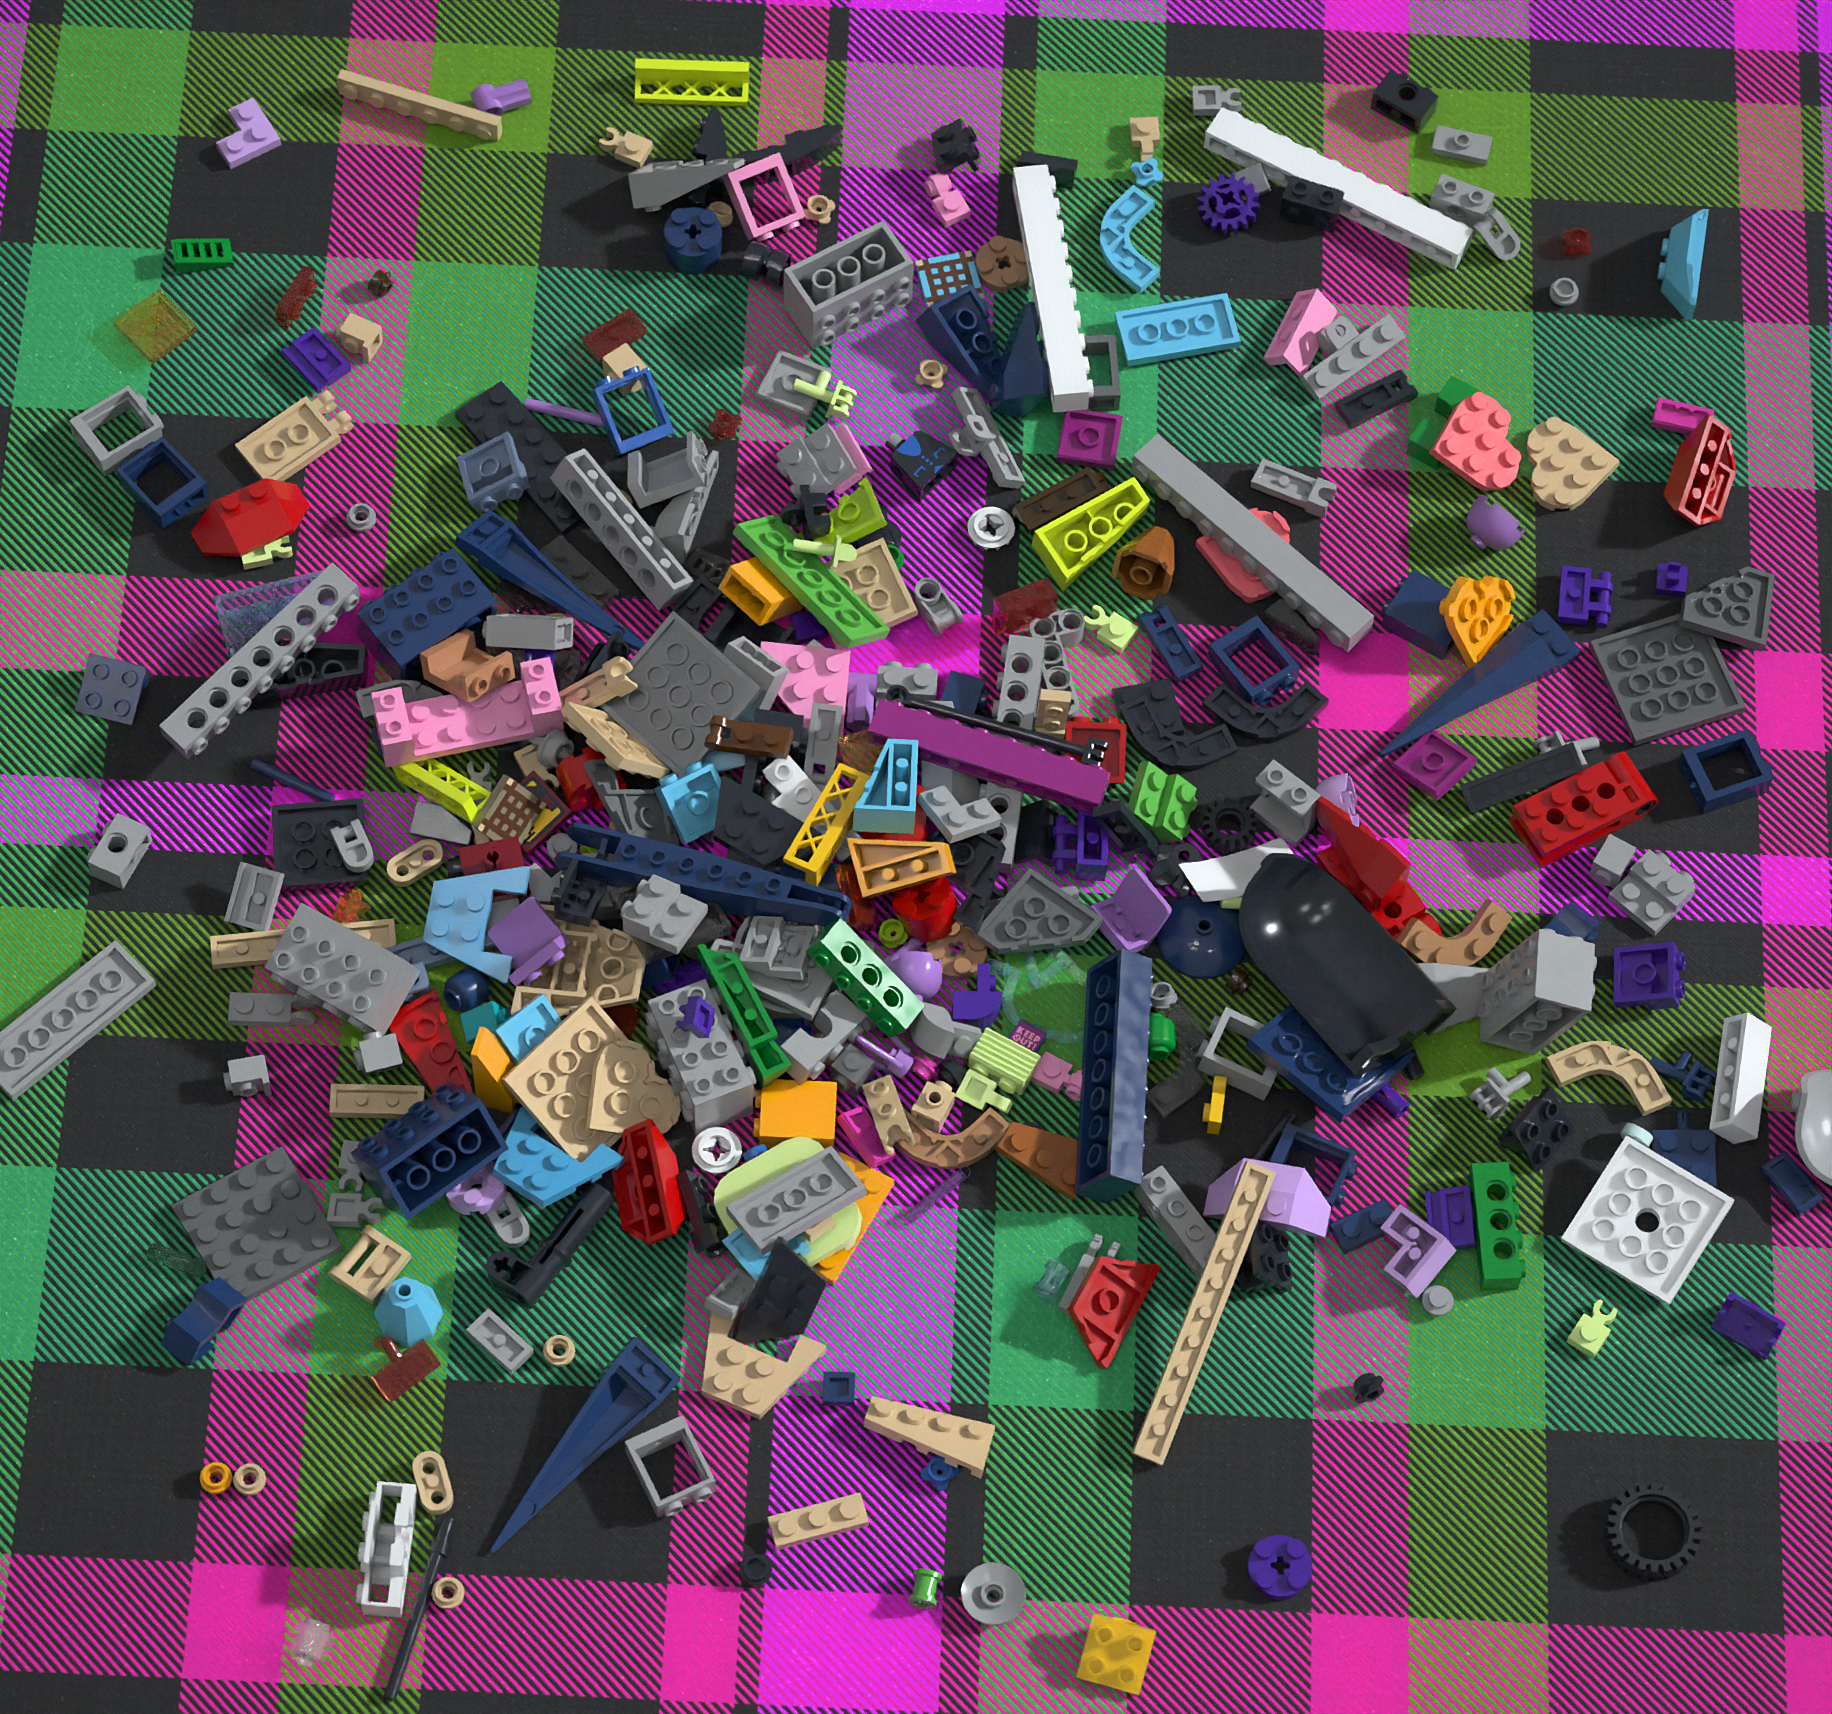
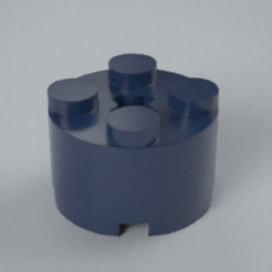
[664,207,722,275]

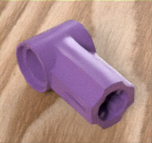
[470,79,531,117]
[846,672,878,732]

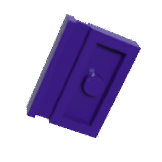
[281,326,351,393]
[1425,1185,1477,1250]

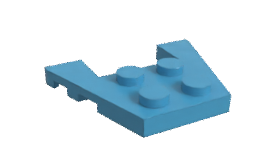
[423,866,531,985]
[493,1105,624,1208]

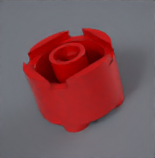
[556,747,626,812]
[892,877,960,942]

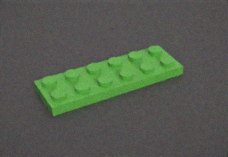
[733,514,890,649]

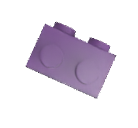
[1089,867,1172,953]
[488,897,571,986]

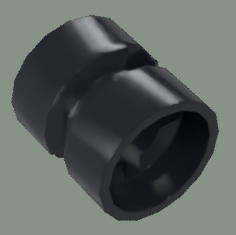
[741,241,792,289]

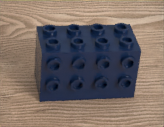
[357,548,497,680]
[350,1082,509,1220]

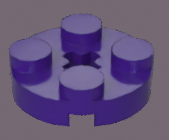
[1247,1535,1312,1600]

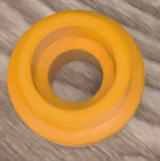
[200,1462,232,1494]

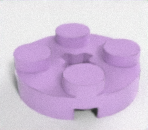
[446,1161,507,1215]

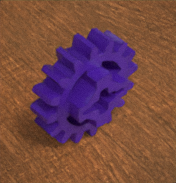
[1197,173,1260,235]

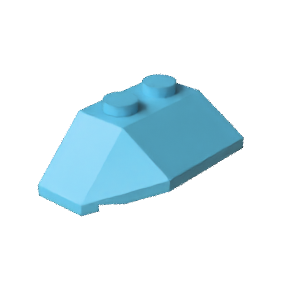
[1657,209,1709,321]

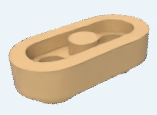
[387,839,444,887]
[412,1451,454,1515]

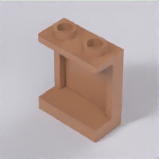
[420,628,515,703]

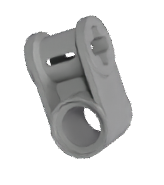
[913,578,964,637]

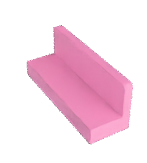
[1263,289,1337,377]

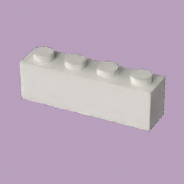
[1709,1012,1772,1144]

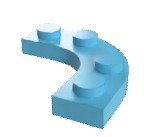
[1100,185,1160,294]

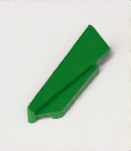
[697,944,792,1088]

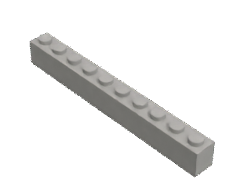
[1132,434,1374,652]

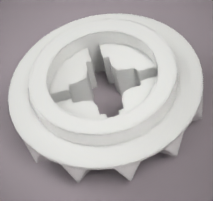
[968,507,1015,550]
[692,1127,742,1176]

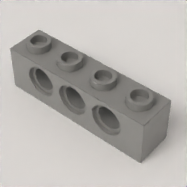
[1134,1165,1216,1280]

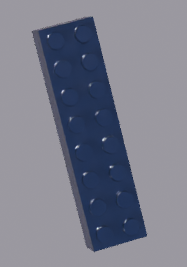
[1075,948,1153,1204]

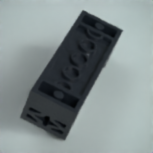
[727,708,809,875]

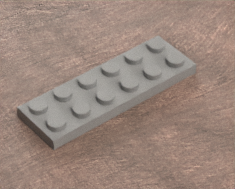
[0,940,156,1101]

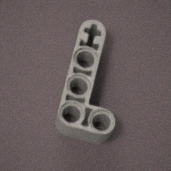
[1028,609,1085,721]

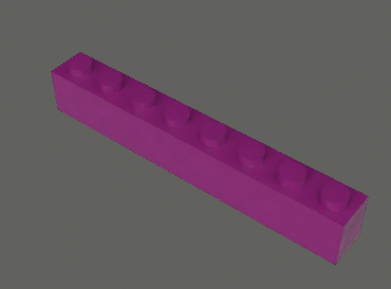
[868,699,1110,814]

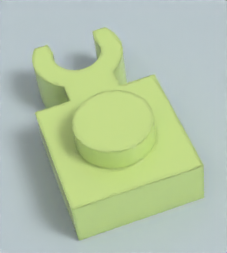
[241,535,293,570]
[1084,605,1139,653]
[1567,1299,1617,1359]

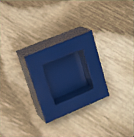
[822,1371,855,1407]

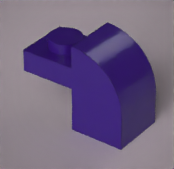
[952,963,1002,1030]

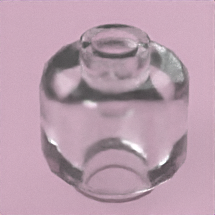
[287,1617,334,1668]

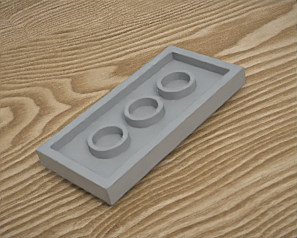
[726,1146,867,1256]

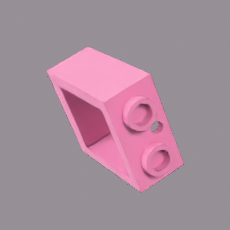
[722,152,806,242]

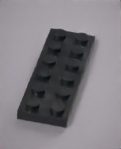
[455,381,585,537]

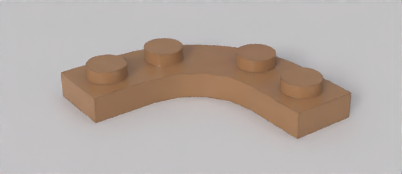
[1396,899,1512,966]
[894,1107,1009,1169]

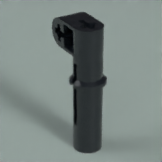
[486,1182,614,1309]

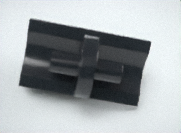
[780,484,831,542]

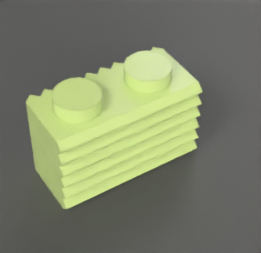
[968,1028,1041,1095]

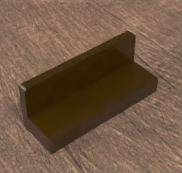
[1010,467,1104,534]

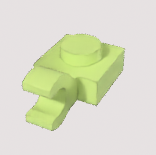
[955,1069,1013,1114]

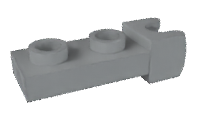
[1251,458,1337,518]

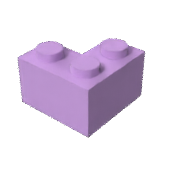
[1381,1204,1456,1299]

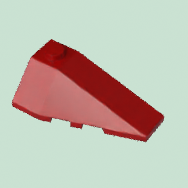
[1315,796,1411,912]

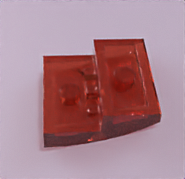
[835,864,880,931]

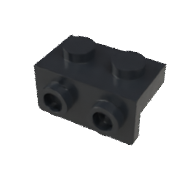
[931,118,981,174]
[1279,176,1344,232]
[571,631,631,685]
[550,858,608,927]

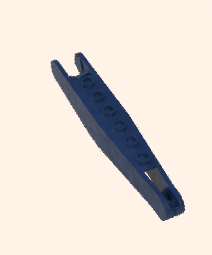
[554,822,853,927]

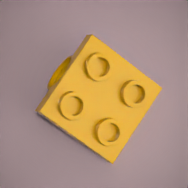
[1076,1613,1156,1695]

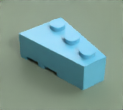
[853,739,918,834]

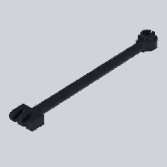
[886,685,1109,767]

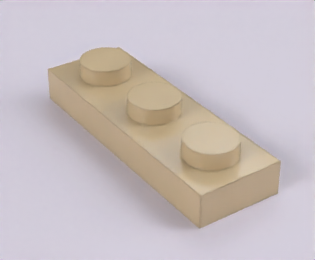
[329,1084,425,1119]
[768,1493,869,1551]

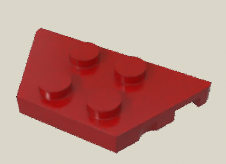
[1067,1256,1161,1369]

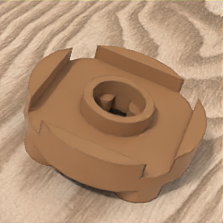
[975,236,1029,293]
[926,922,987,981]

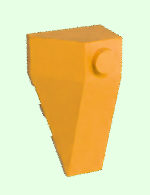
[471,1026,521,1113]

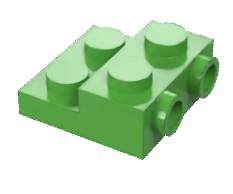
[1127,761,1197,844]

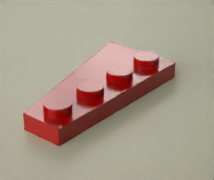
[388,988,474,1095]

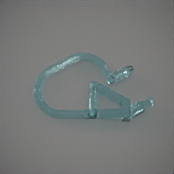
[984,948,1087,1044]

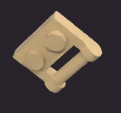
[328,1225,411,1305]

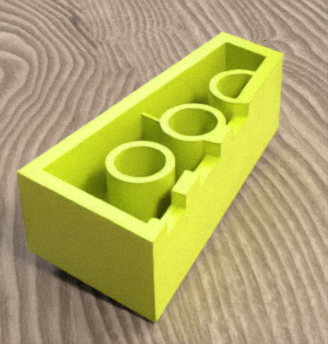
[1032,477,1150,591]

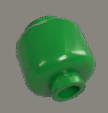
[1148,1013,1176,1061]

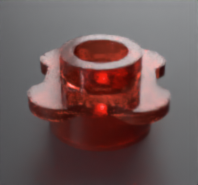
[1563,228,1593,256]
[708,409,742,439]

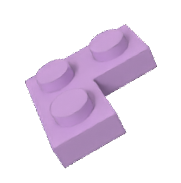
[216,98,281,169]

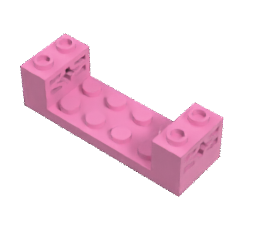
[371,657,564,768]

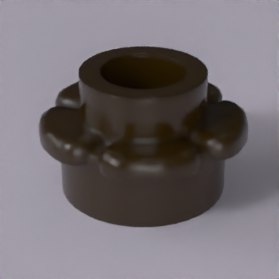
[368,269,393,297]
[1225,967,1253,995]

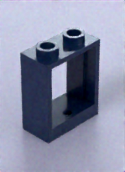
[116,436,209,531]
[1207,615,1300,707]
[1678,729,1773,815]
[1270,1123,1358,1215]

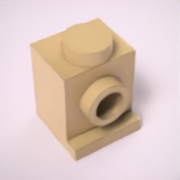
[335,312,383,363]
[911,1080,955,1134]

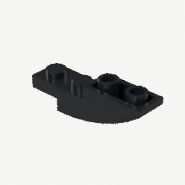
[688,106,727,210]
[732,124,841,184]

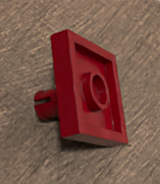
[458,836,531,903]

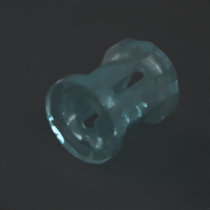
[1032,1260,1071,1302]

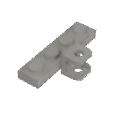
[1299,314,1406,401]
[948,387,1026,489]

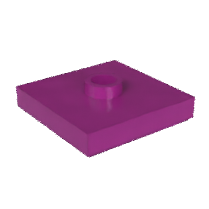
[1056,410,1123,470]
[1391,730,1477,801]

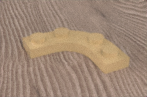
[1546,1041,1672,1116]

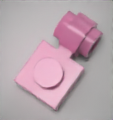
[924,172,971,228]
[1031,1052,1082,1101]

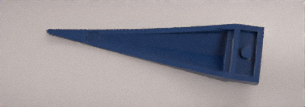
[454,510,645,652]
[1380,609,1581,758]
[489,1337,680,1553]

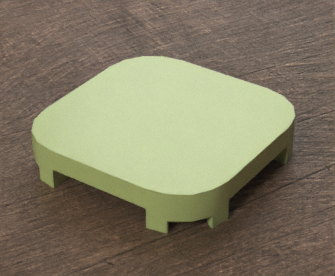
[714,1137,863,1266]

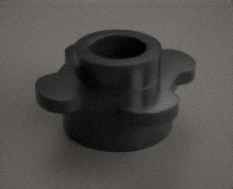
[1353,1373,1384,1404]

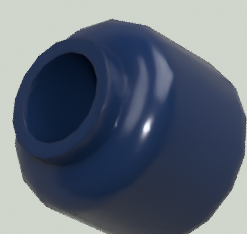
[443,967,489,1013]

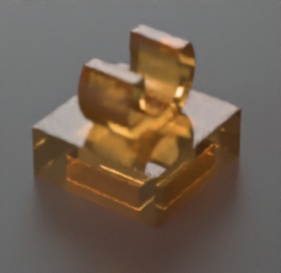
[332,889,371,924]

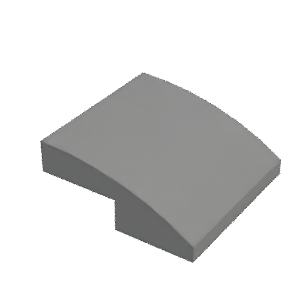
[739,916,817,980]

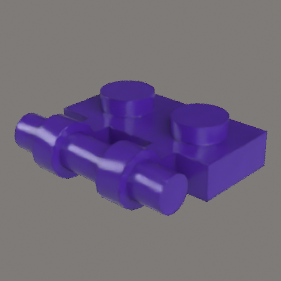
[1557,565,1613,628]
[650,959,711,996]

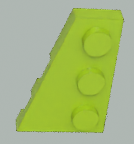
[798,477,887,558]

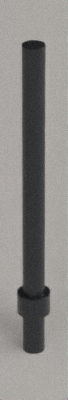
[383,1517,455,1702]

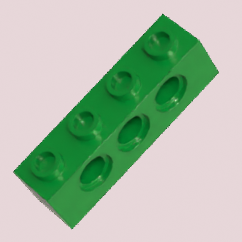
[805,918,925,1038]
[1468,1162,1526,1291]

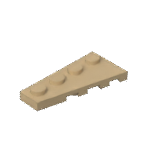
[864,1396,995,1479]

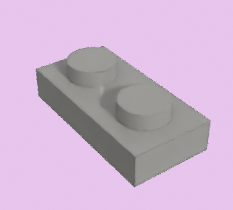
[466,1308,534,1375]

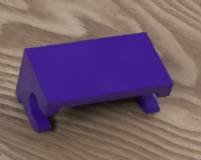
[1710,1292,1786,1360]

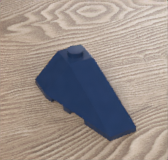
[915,284,1001,404]
[989,301,1048,418]

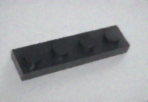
[1460,742,1584,813]

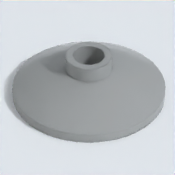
[961,1562,1026,1626]

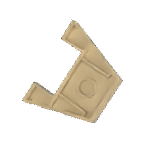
[702,1311,827,1420]

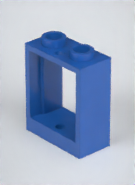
[590,366,675,457]

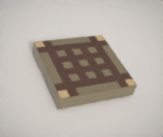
[471,774,546,845]

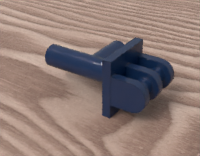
[1650,1051,1717,1103]

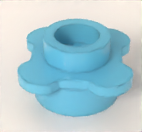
[1131,158,1163,187]

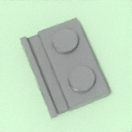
[224,862,285,931]

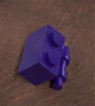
[1052,810,1108,881]

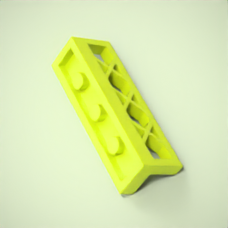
[635,59,749,107]
[392,758,491,824]

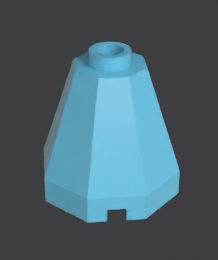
[374,1277,443,1348]

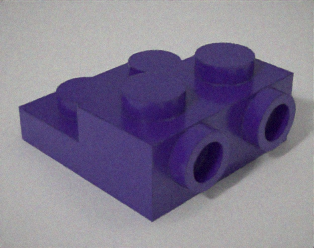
[1613,942,1685,1010]

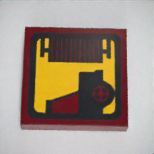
[519,770,574,855]

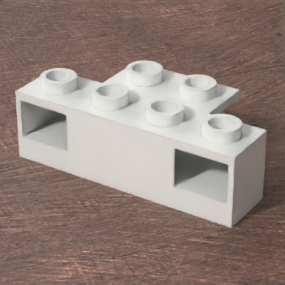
[763,755,861,865]
[356,1481,418,1618]

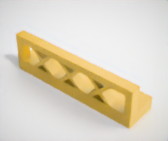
[783,763,871,886]

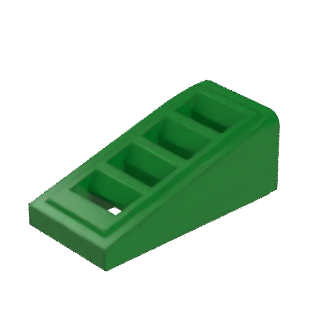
[171,239,234,274]

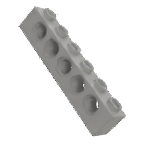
[550,448,693,611]

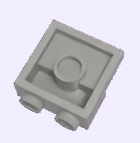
[776,423,859,499]
[876,661,938,710]
[1608,849,1696,936]
[621,874,708,954]

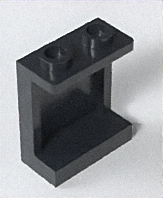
[703,600,798,653]

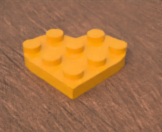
[1439,576,1515,669]

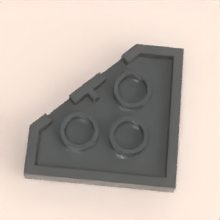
[1679,566,1775,651]
[974,868,1103,954]

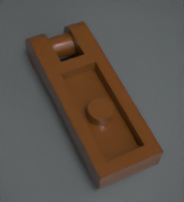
[704,716,794,760]

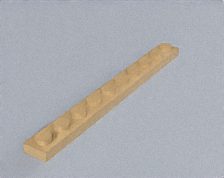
[1131,1161,1276,1466]

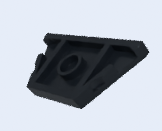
[714,776,822,870]
[733,1236,827,1343]

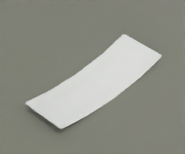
[1179,837,1293,902]

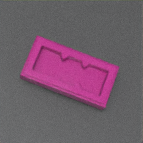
[1651,397,1714,435]
[836,1106,897,1169]

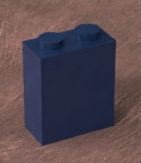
[1380,569,1455,661]

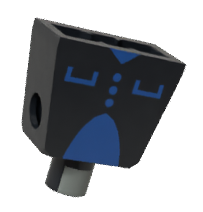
[885,431,958,502]

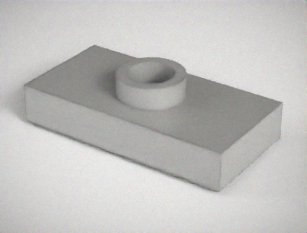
[1431,125,1493,165]
[704,1267,756,1321]

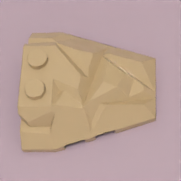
[510,904,649,1016]

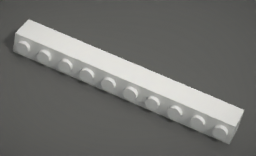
[1204,107,1473,270]
[1012,165,1094,413]

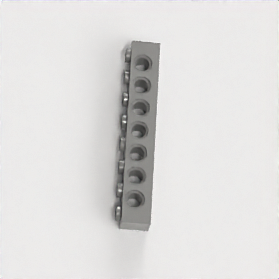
[159,562,360,759]
[979,634,1045,874]

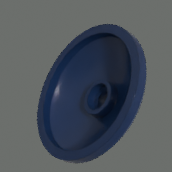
[1157,895,1246,979]

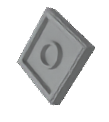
[755,350,832,421]

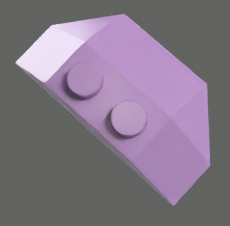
[1203,1158,1331,1238]

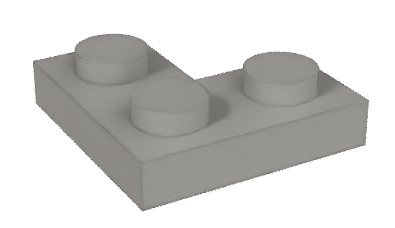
[917,785,1002,844]

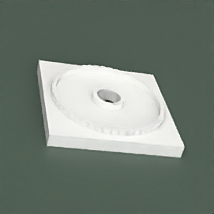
[1561,1135,1734,1306]

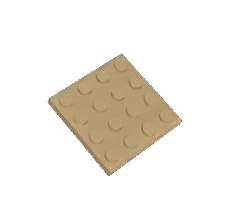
[501,996,660,1163]

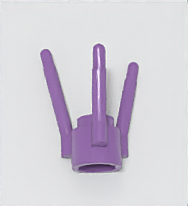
[857,1035,915,1079]

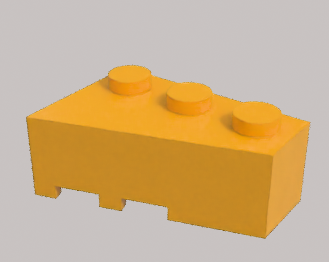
[847,838,956,899]

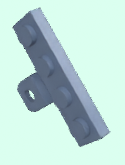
[385,936,456,1005]

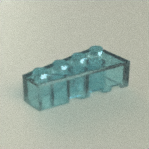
[213,569,335,659]

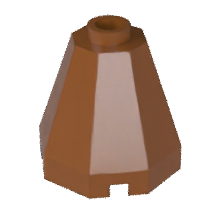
[1111,526,1174,600]

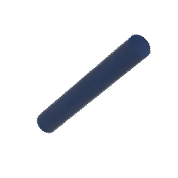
[250,757,335,802]

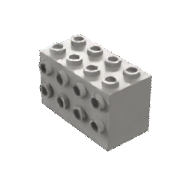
[784,220,914,349]
[264,903,421,1036]
[1478,929,1597,1055]
[645,979,756,1135]

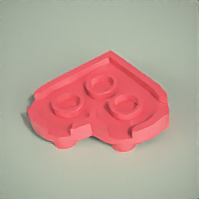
[1429,392,1521,492]
[1195,508,1290,603]

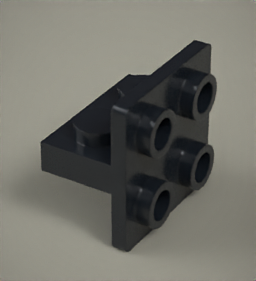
[1497,1087,1574,1171]
[1238,1220,1293,1294]

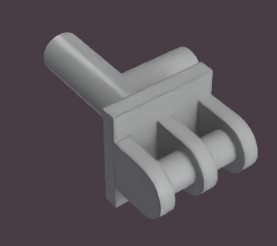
[1534,730,1599,769]
[1469,1067,1531,1120]

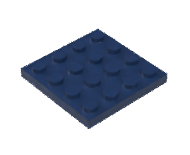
[1246,1003,1415,1123]

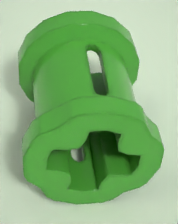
[908,1568,942,1609]

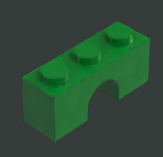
[1406,376,1482,470]

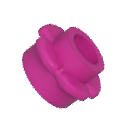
[910,1055,938,1082]

